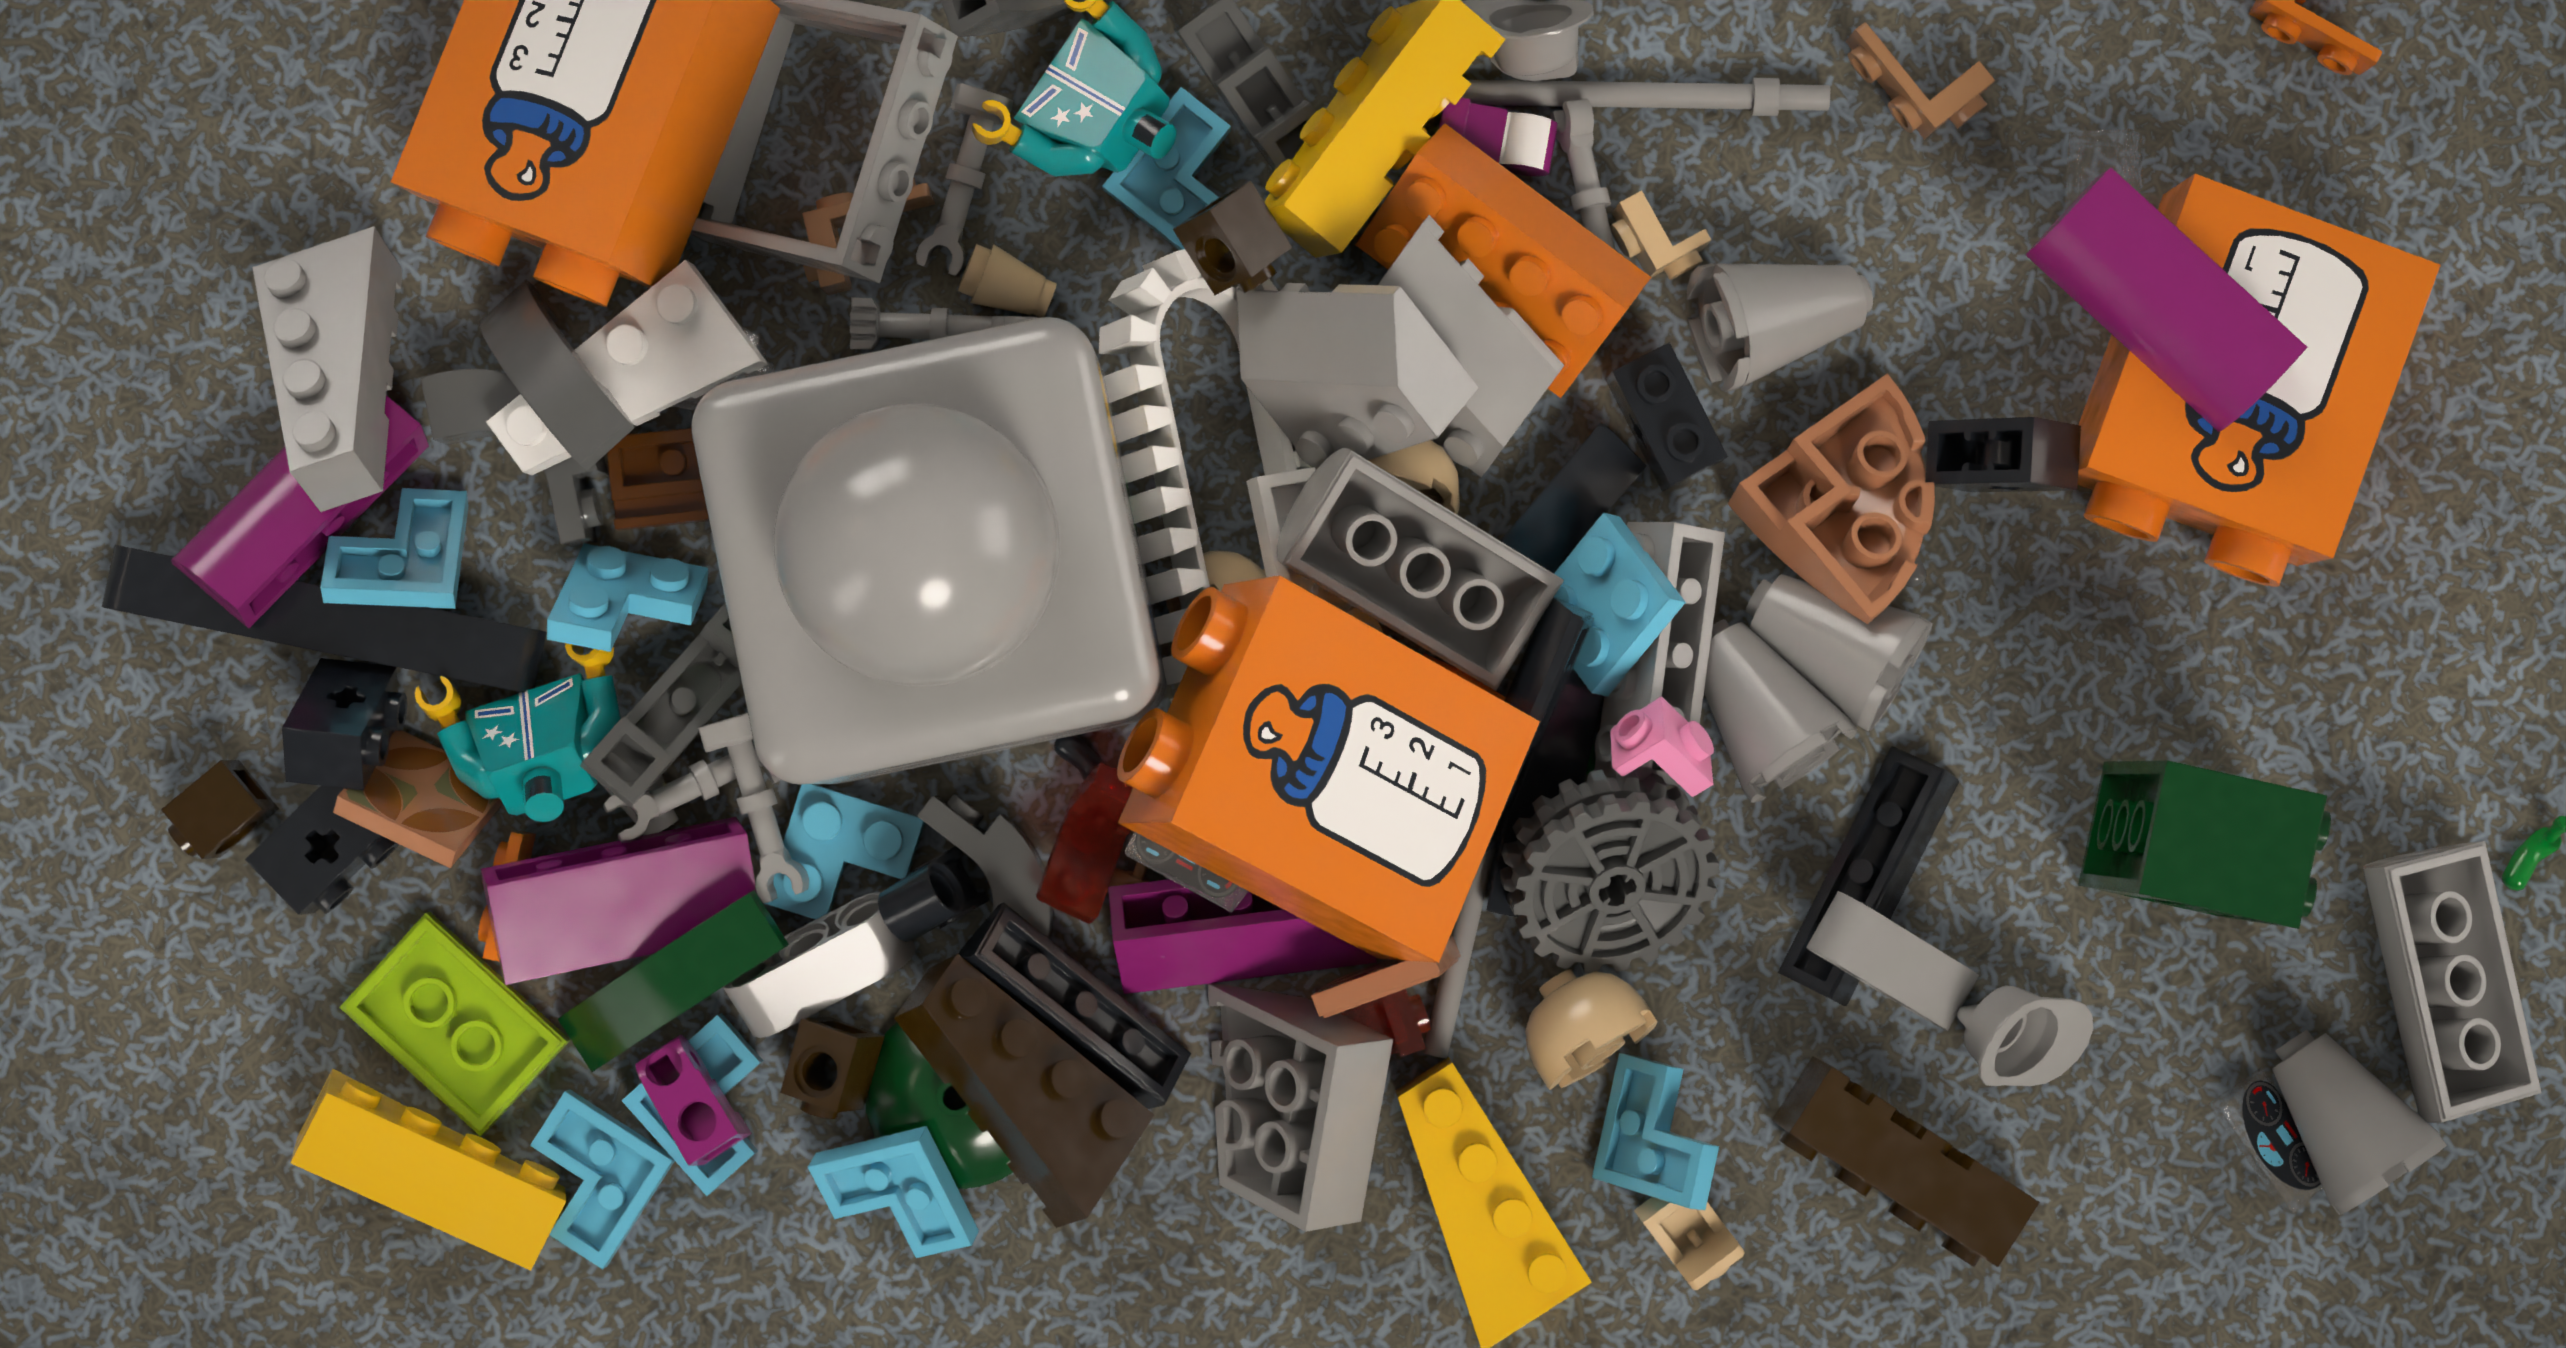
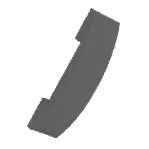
[479,279,635,471]
[580,602,742,808]

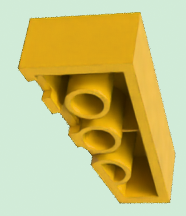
[1264,0,1506,258]
[1395,1057,1592,1348]
[290,1068,566,1271]

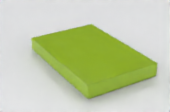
[339,912,570,1136]

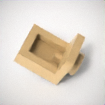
[1610,190,1711,280]
[1634,1197,1745,1290]

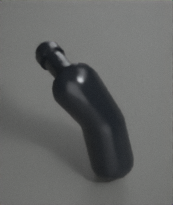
[1054,736,1113,797]

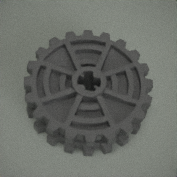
[1500,769,1719,973]

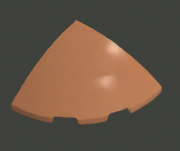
[1728,373,1935,624]

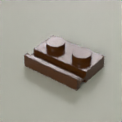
[607,428,709,531]

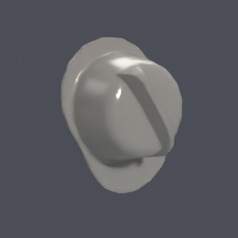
[1462,0,1594,81]
[1957,985,2093,1086]

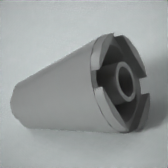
[1687,263,1873,392]
[1745,574,1933,732]
[1704,619,1858,803]
[2272,1030,2447,1215]

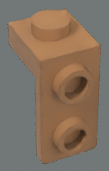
[1846,22,1995,140]
[802,178,935,295]

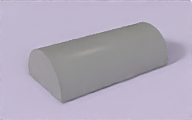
[1277,448,1564,691]
[2363,841,2542,1123]

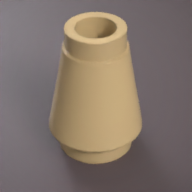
[958,244,1057,318]

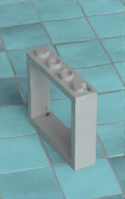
[690,0,958,284]

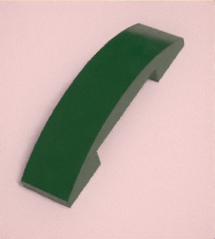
[558,890,789,1072]

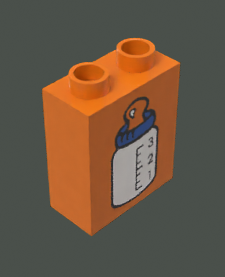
[391,0,781,307]
[2078,174,2440,587]
[1117,575,1540,963]

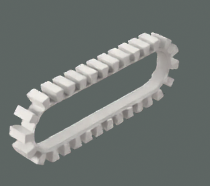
[1099,249,1312,702]

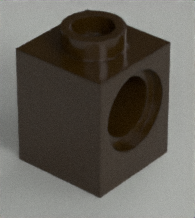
[1173,181,1292,296]
[161,760,279,859]
[780,1017,885,1119]

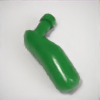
[2502,816,2566,891]

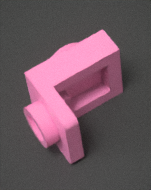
[1610,696,1714,797]

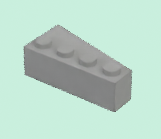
[252,226,402,512]

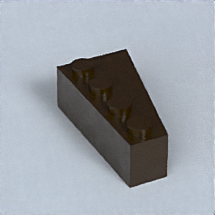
[894,954,1154,1228]
[1772,1056,2040,1267]

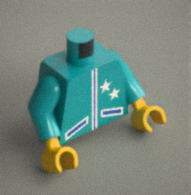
[972,0,1177,177]
[415,643,621,822]

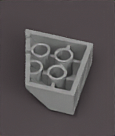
[1378,215,1564,478]
[1237,283,1479,470]
[1208,983,1393,1232]

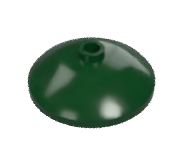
[865,1022,1013,1189]

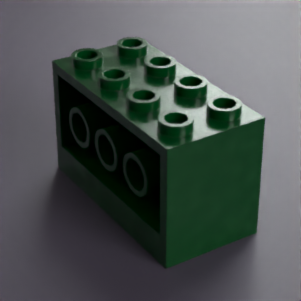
[2078,760,2331,929]

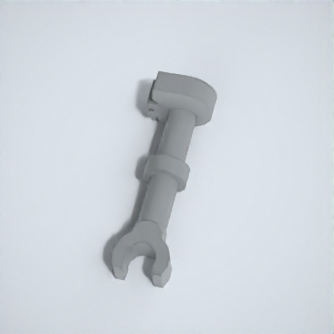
[916,83,1013,277]
[1550,99,1631,261]
[850,297,1038,350]
[698,713,809,904]
[603,739,781,843]

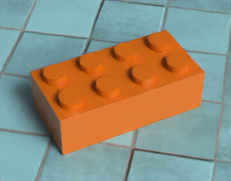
[1356,123,1652,398]

